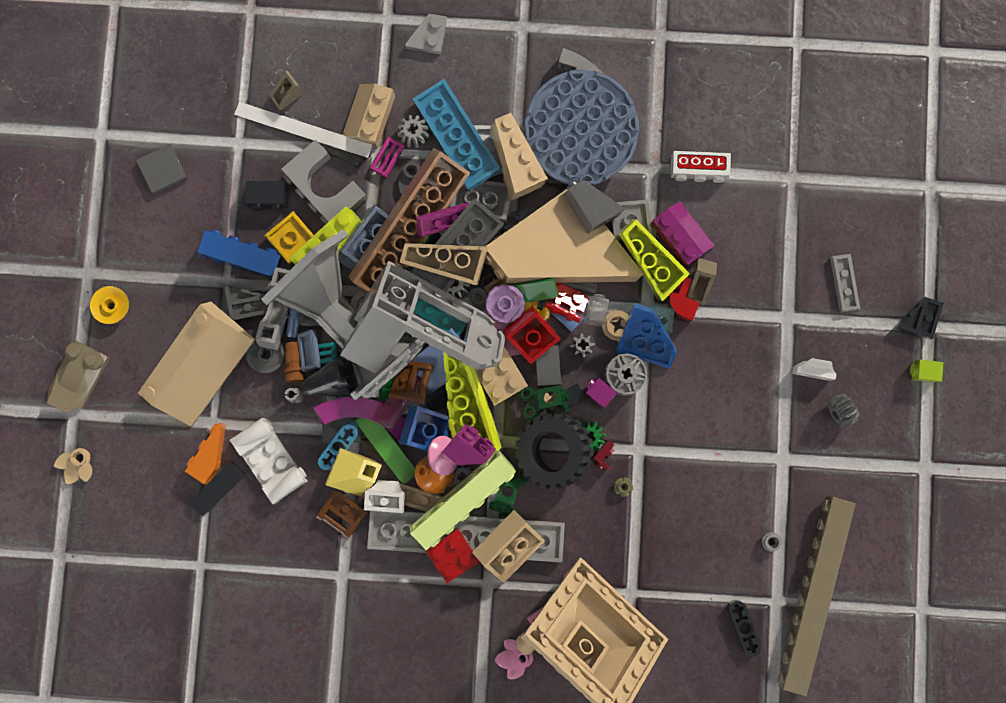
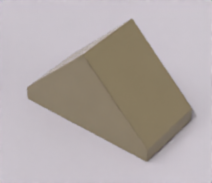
[269,71,303,110]

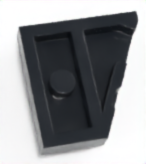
[895,297,944,340]

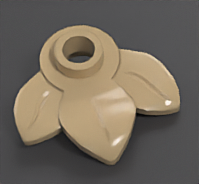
[54,448,92,484]

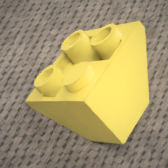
[325,448,382,497]

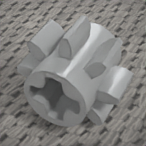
[570,333,595,358]

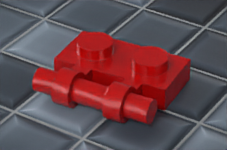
[544,283,589,323]

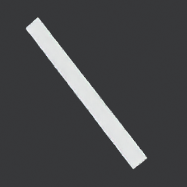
[234,102,373,158]

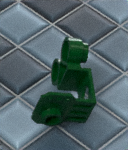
[520,385,570,422]
[489,469,529,517]

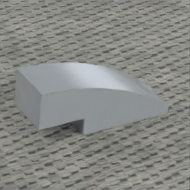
[558,48,604,74]

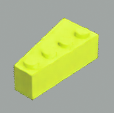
[290,206,361,265]
[618,219,690,301]

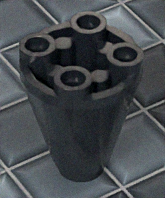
[302,356,359,397]

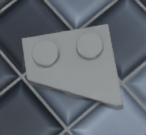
[405,14,447,55]

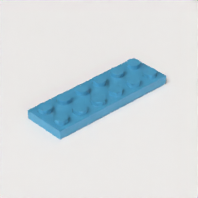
[413,79,502,191]

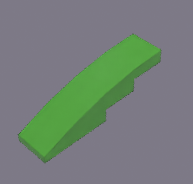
[355,417,415,485]

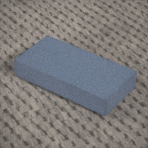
[297,330,321,372]

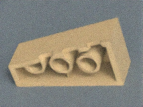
[489,113,548,202]
[399,243,488,285]

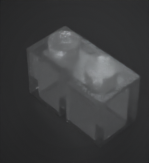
[583,294,609,327]

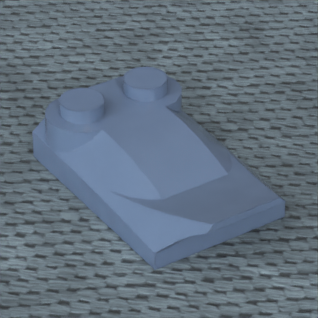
[339,205,389,271]

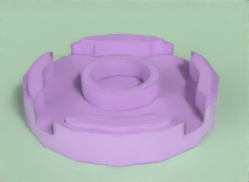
[486,284,524,323]

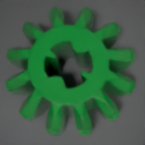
[581,421,606,451]

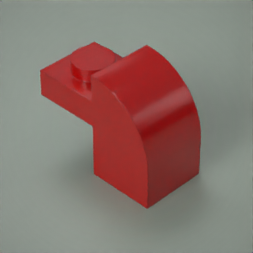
[667,277,700,323]

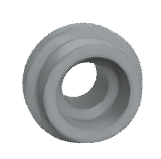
[762,532,782,552]

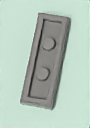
[830,254,860,313]

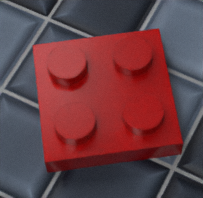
[425,528,480,584]

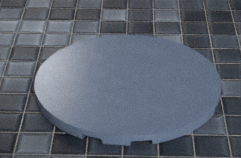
[524,70,639,185]

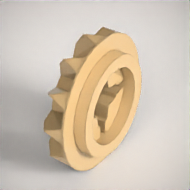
[602,310,629,341]

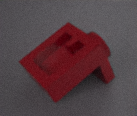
[592,440,614,471]

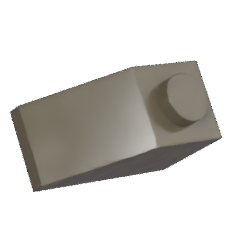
[686,258,717,306]

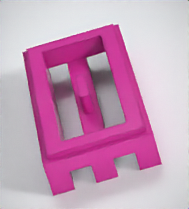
[370,137,405,179]

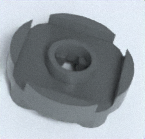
[246,338,285,374]

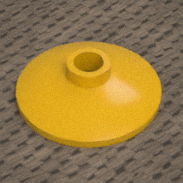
[90,286,129,324]

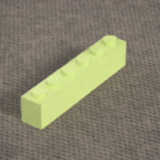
[410,450,516,550]

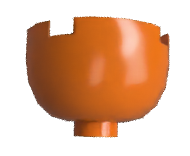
[414,455,454,494]

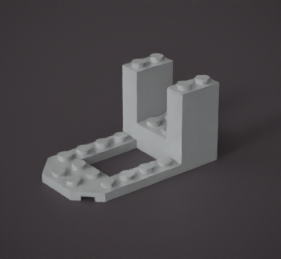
[341,261,505,373]

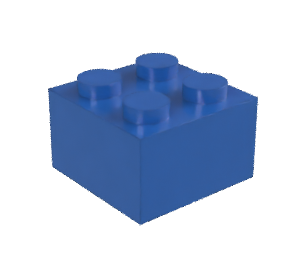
[399,406,450,452]

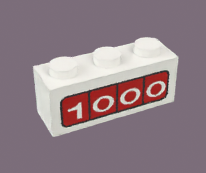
[670,151,731,183]

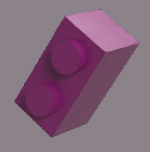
[584,378,617,410]

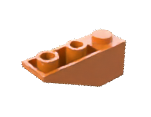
[185,423,226,484]

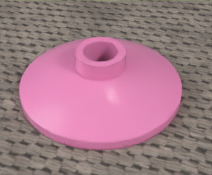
[428,436,457,475]

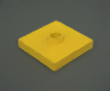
[264,211,314,265]

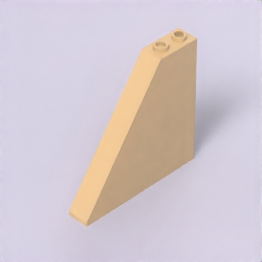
[485,189,644,284]

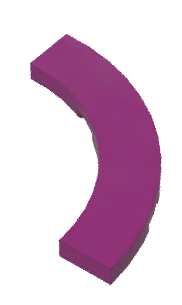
[313,397,405,446]

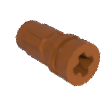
[284,342,305,383]

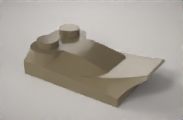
[46,340,110,413]

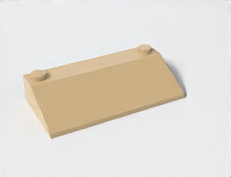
[138,302,255,426]

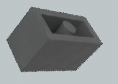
[532,346,561,387]

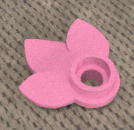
[495,639,534,679]

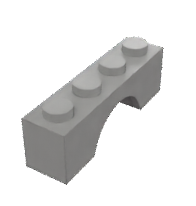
[255,267,290,350]

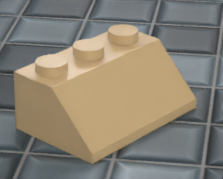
[342,84,395,148]
[472,510,545,583]

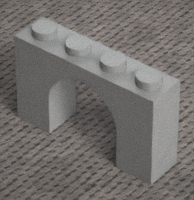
[282,139,368,225]

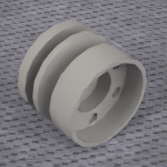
[603,353,647,396]

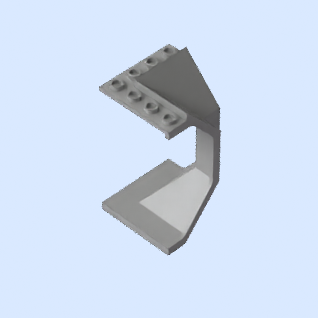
[261,229,425,401]

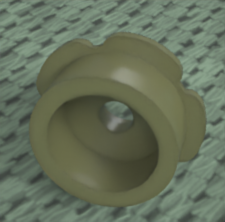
[614,477,633,497]

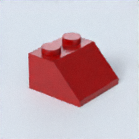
[503,305,560,364]

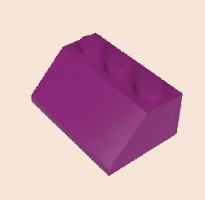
[651,202,715,268]

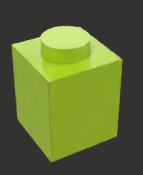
[910,359,944,383]

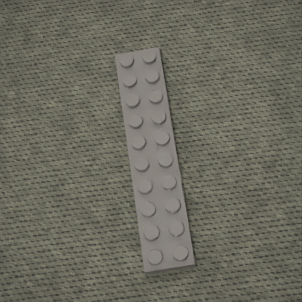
[367,511,565,562]

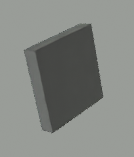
[136,144,187,194]

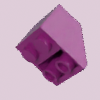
[442,424,496,465]

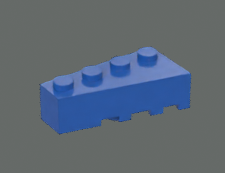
[198,229,281,279]

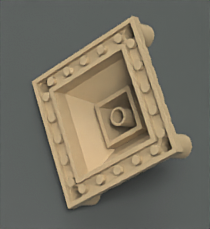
[516,557,668,703]

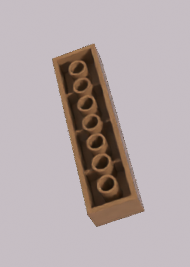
[348,148,470,292]

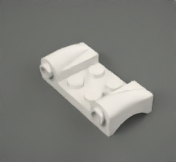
[230,418,308,504]

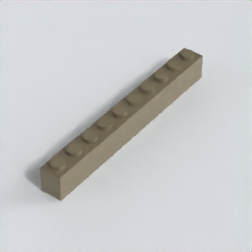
[777,496,856,697]

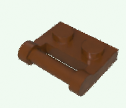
[390,361,435,404]
[316,489,368,540]

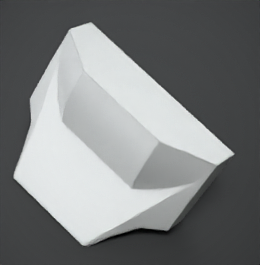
[792,358,836,381]
[364,480,405,513]

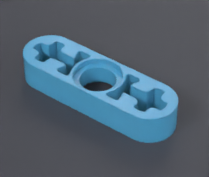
[318,421,358,470]

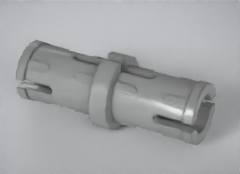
[285,388,304,403]

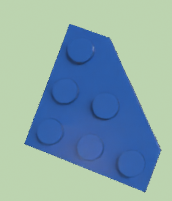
[615,303,677,369]

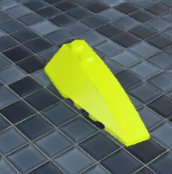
[443,352,502,453]

